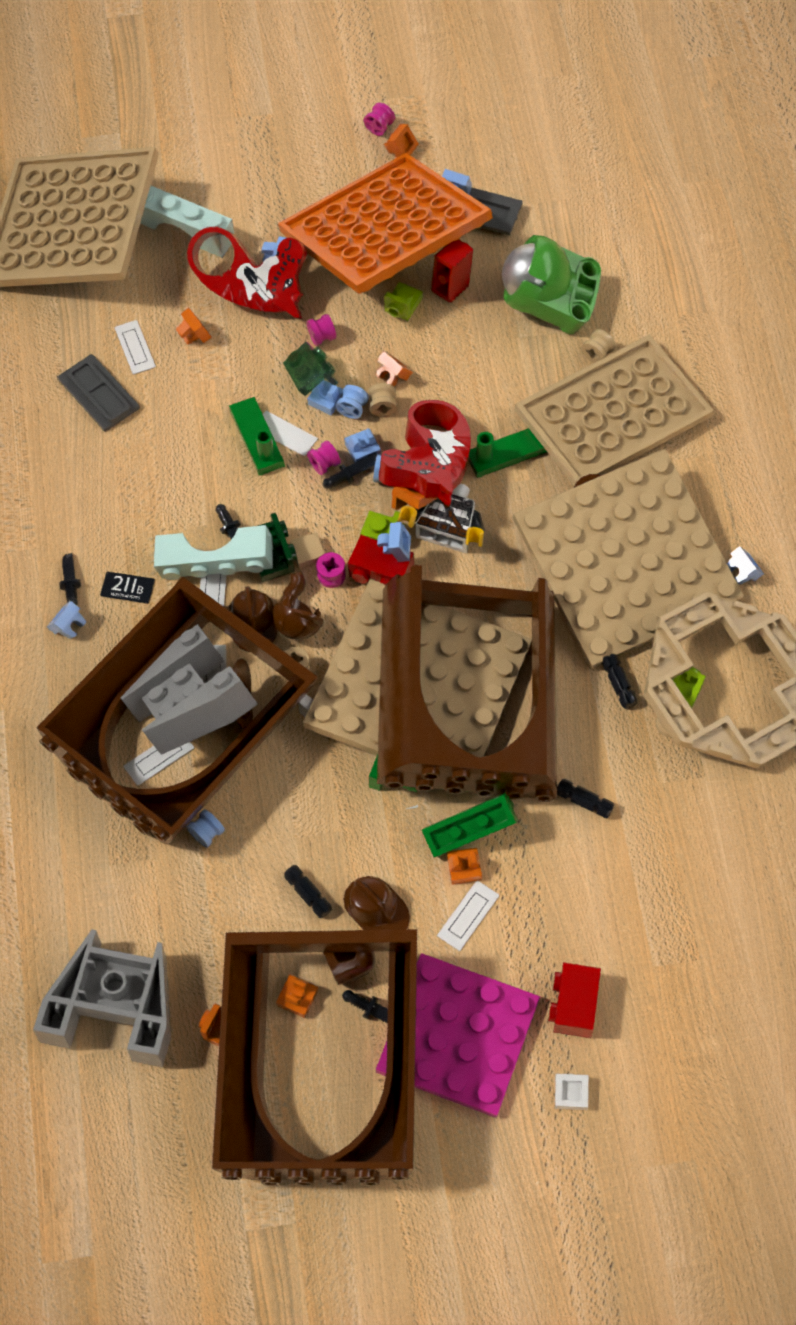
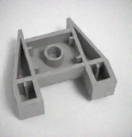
[121,624,257,755]
[33,929,171,1067]

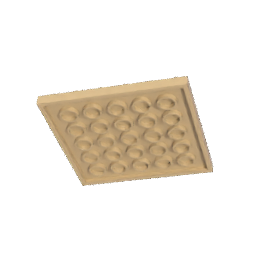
[0,147,159,287]
[512,448,744,669]
[303,579,532,758]

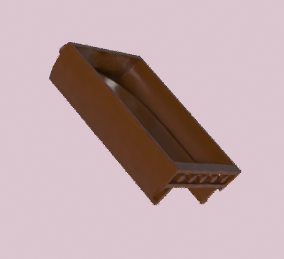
[377,565,557,802]
[36,577,318,844]
[212,929,417,1185]

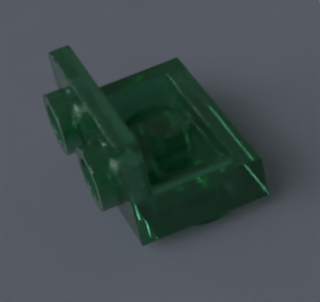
[283,341,339,396]

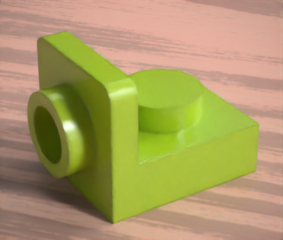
[384,282,423,321]
[360,511,405,540]
[672,667,706,708]

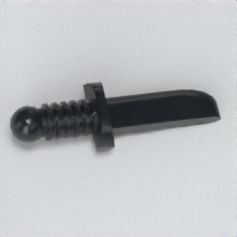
[322,453,377,489]
[215,504,241,539]
[59,553,81,605]
[342,990,388,1023]

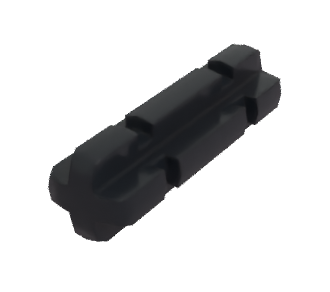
[602,654,637,709]
[557,779,614,818]
[284,865,332,918]

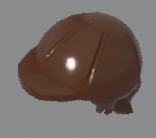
[273,571,324,640]

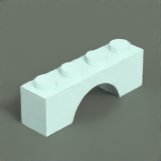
[140,185,234,258]
[154,525,273,580]

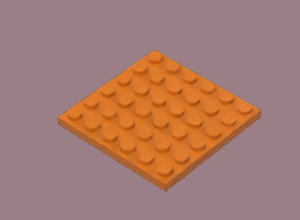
[278,153,493,294]

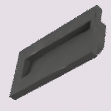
[469,187,523,236]
[57,354,140,432]

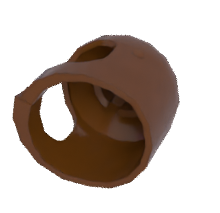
[323,951,375,985]

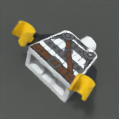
[397,483,485,554]

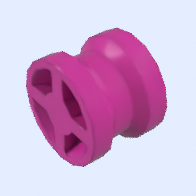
[363,102,395,136]
[307,314,337,346]
[307,440,341,475]
[316,552,346,588]

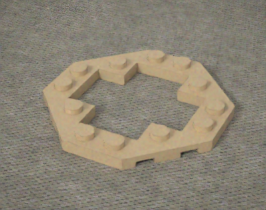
[644,592,796,769]

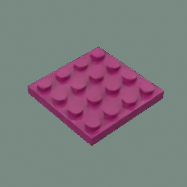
[375,953,540,1118]

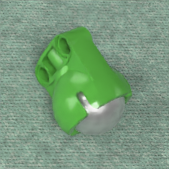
[502,235,601,334]

